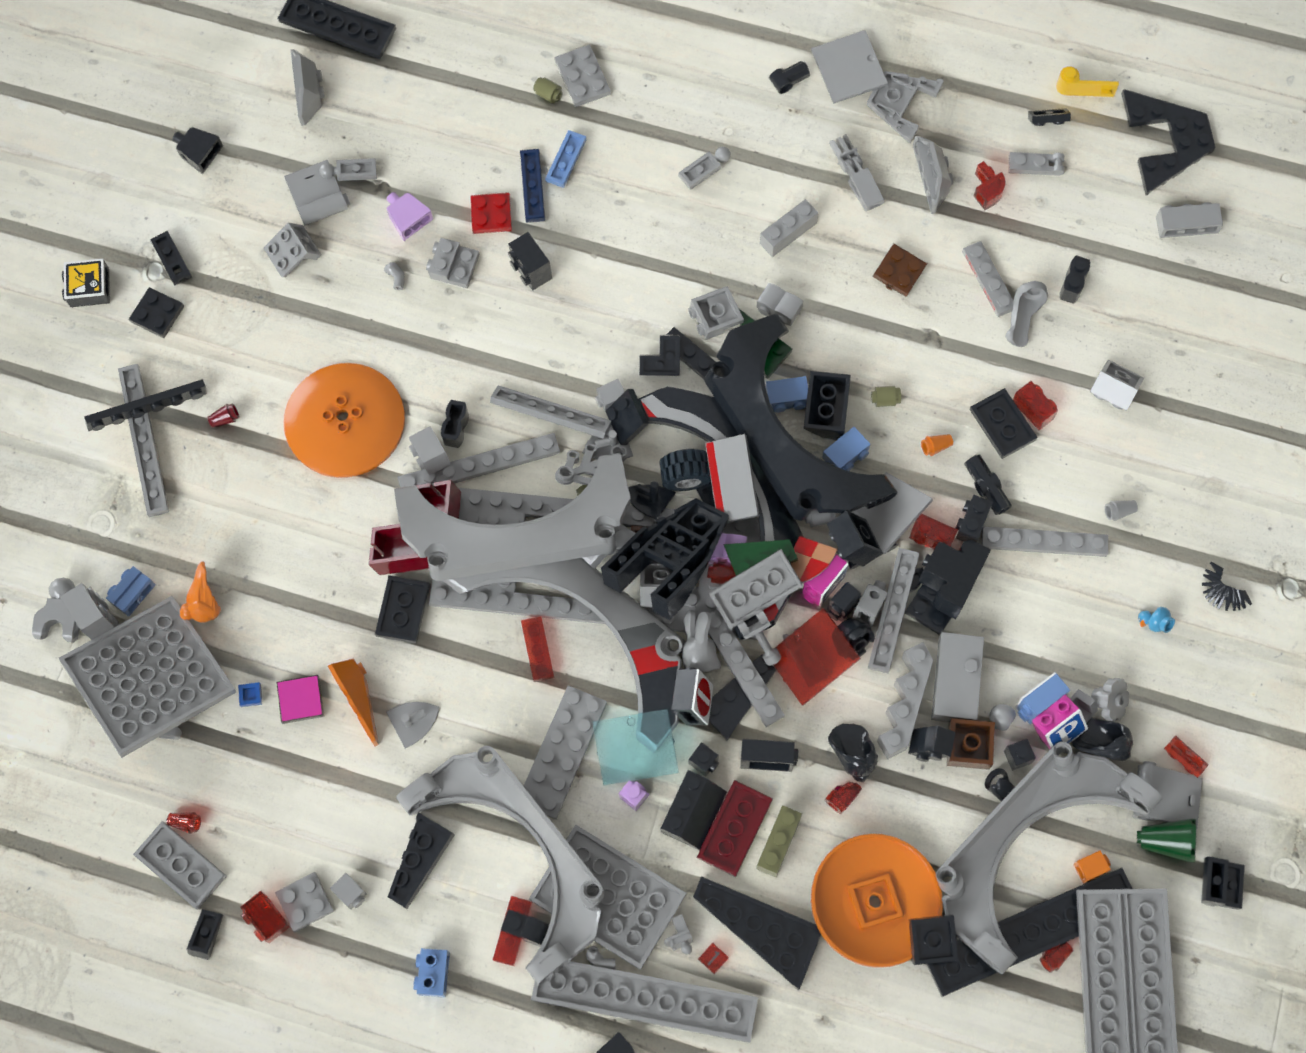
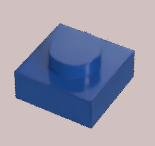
[238,682,262,707]

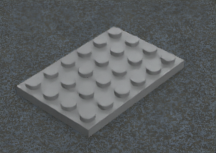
[529,825,687,970]

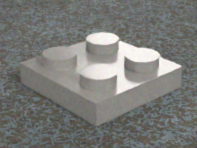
[275,872,334,932]

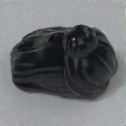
[1071,718,1133,761]
[828,724,878,783]

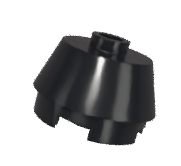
[832,618,875,660]

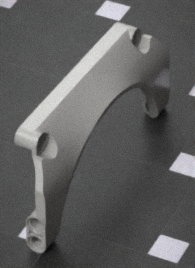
[394,453,631,581]
[936,742,1163,975]
[396,746,605,985]

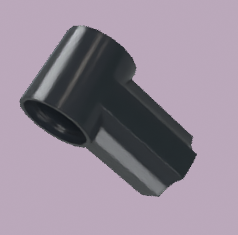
[769,61,810,94]

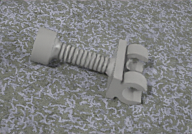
[736,609,781,665]

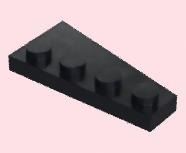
[388,812,455,909]

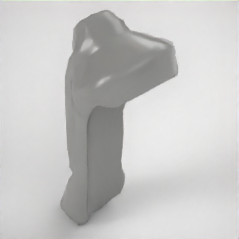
[1005,281,1048,347]

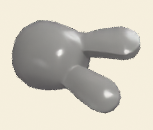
[682,610,721,672]

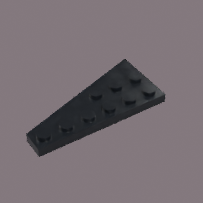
[693,876,821,991]

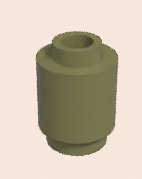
[533,77,563,103]
[871,386,901,407]

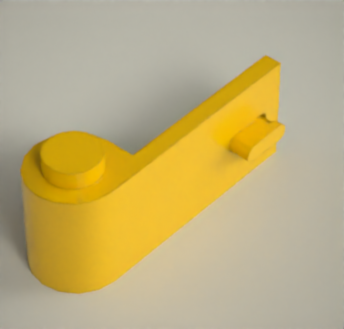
[1056,66,1119,97]

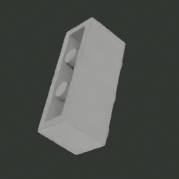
[760,199,818,257]
[1156,202,1223,238]

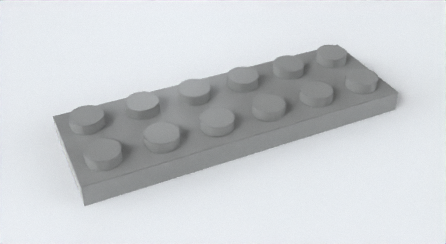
[524,686,607,819]

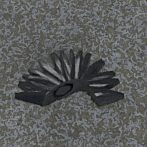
[1202,562,1252,611]

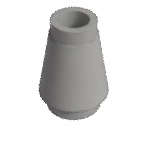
[1105,500,1138,521]

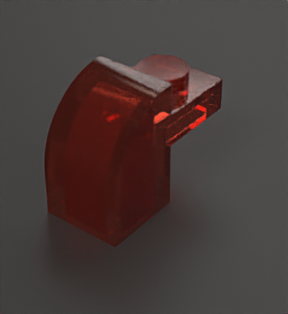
[974,161,1005,211]

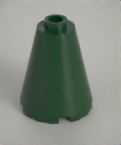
[1137,818,1196,863]

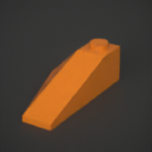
[328,658,379,747]

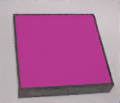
[276,675,324,724]

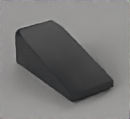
[186,909,223,960]

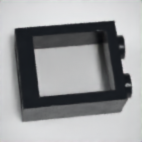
[740,739,798,772]

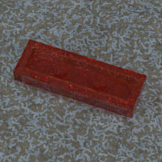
[521,616,554,682]
[492,896,533,967]

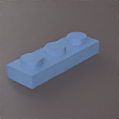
[546,130,586,188]

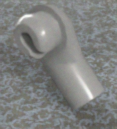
[384,262,404,290]
[586,946,616,970]

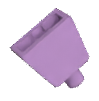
[387,192,433,241]

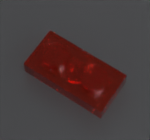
[1164,735,1209,778]

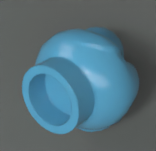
[1138,607,1175,633]

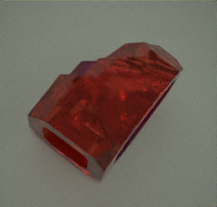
[824,782,862,814]

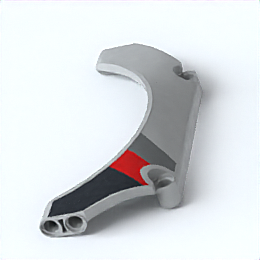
[444,558,685,753]

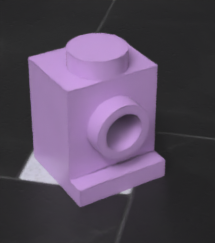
[618,780,649,811]

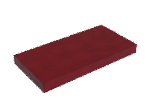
[697,780,773,877]

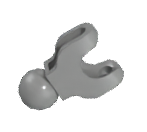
[32,578,80,643]

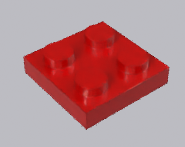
[470,193,512,234]

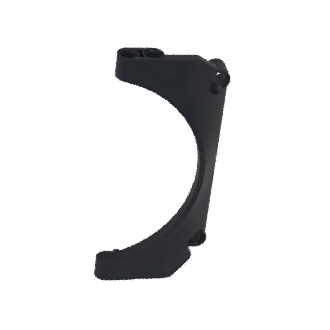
[704,314,898,521]

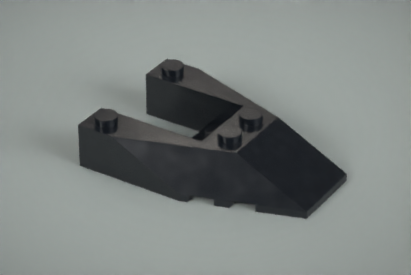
[601,498,729,620]

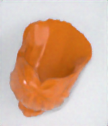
[180,561,221,623]

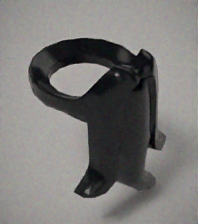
[984,768,1015,802]

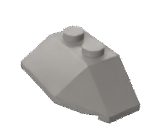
[290,49,325,126]
[913,136,953,214]

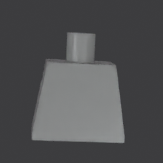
[852,580,887,628]

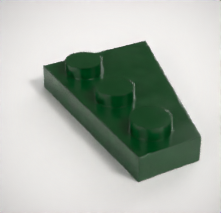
[723,540,798,576]

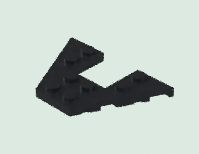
[1121,89,1216,196]

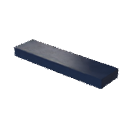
[520,149,545,223]

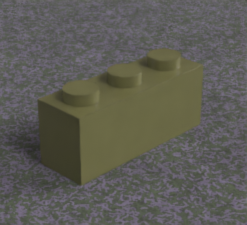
[756,805,802,877]

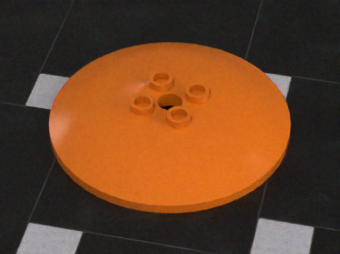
[284,363,405,478]
[811,834,943,968]

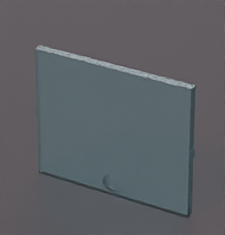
[592,709,679,785]

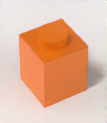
[1073,850,1111,884]

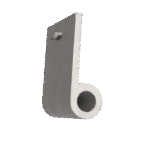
[284,160,350,226]
[1133,761,1202,829]

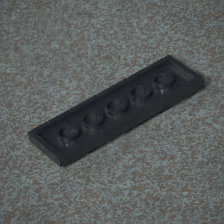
[277,0,396,59]

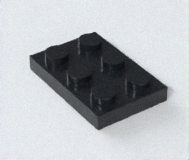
[969,388,1038,459]
[375,575,430,644]

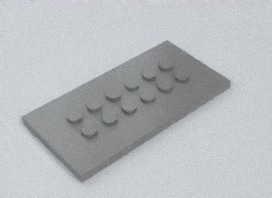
[1076,889,1178,1053]

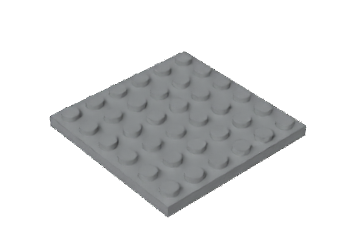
[59,596,236,758]

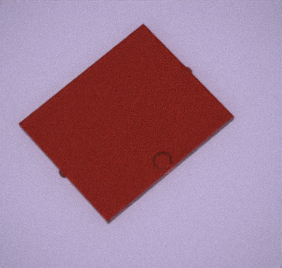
[773,608,861,706]

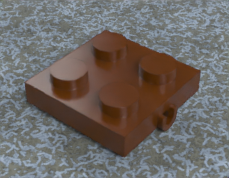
[873,243,927,297]

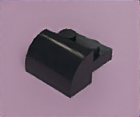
[1201,856,1245,910]

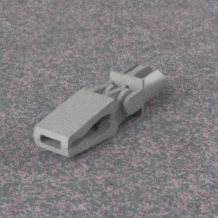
[829,134,884,212]

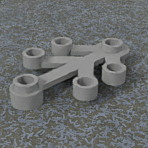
[555,443,627,486]

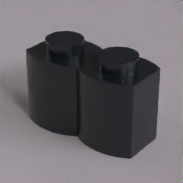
[1060,255,1090,304]
[441,400,469,448]
[828,582,861,622]

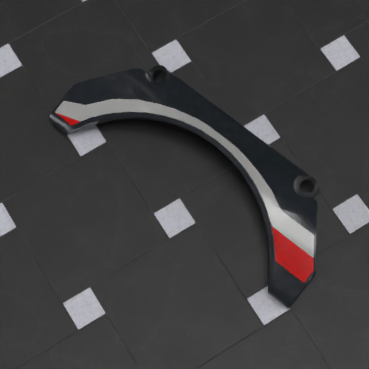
[638,386,804,640]

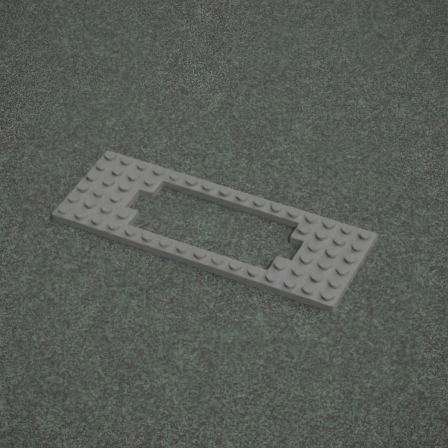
[429,488,760,640]

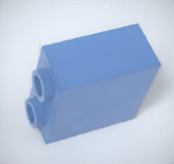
[1015,672,1070,725]

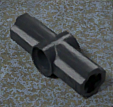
[964,454,1012,515]

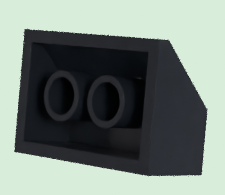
[804,371,851,440]
[660,770,727,851]

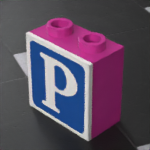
[802,555,849,607]
[1032,694,1088,749]

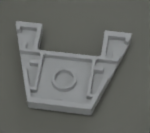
[867,71,944,143]

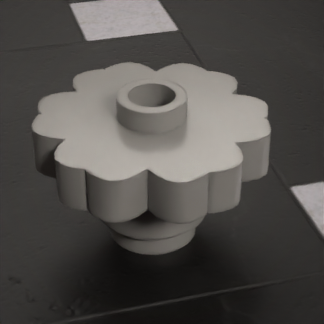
[1091,678,1129,721]

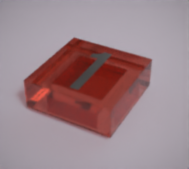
[698,943,729,974]

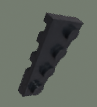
[709,654,776,741]

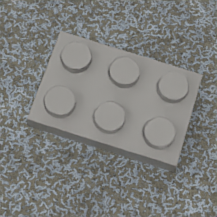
[555,45,611,107]

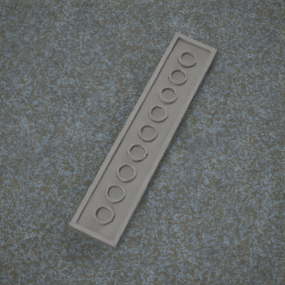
[531,961,758,1043]

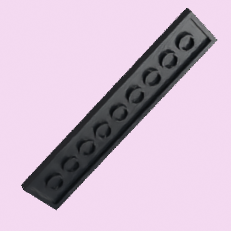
[926,868,1133,997]

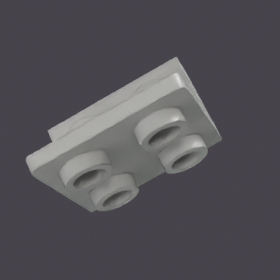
[264,222,321,277]

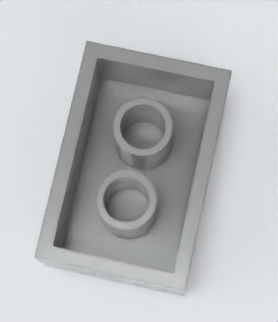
[60,583,120,640]

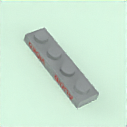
[962,241,1013,317]

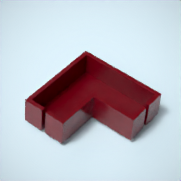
[368,480,461,575]

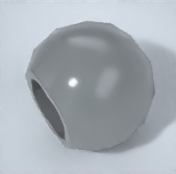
[989,704,1016,731]

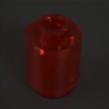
[707,562,736,584]

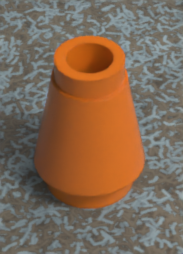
[921,434,953,456]

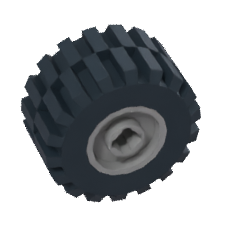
[659,449,711,491]

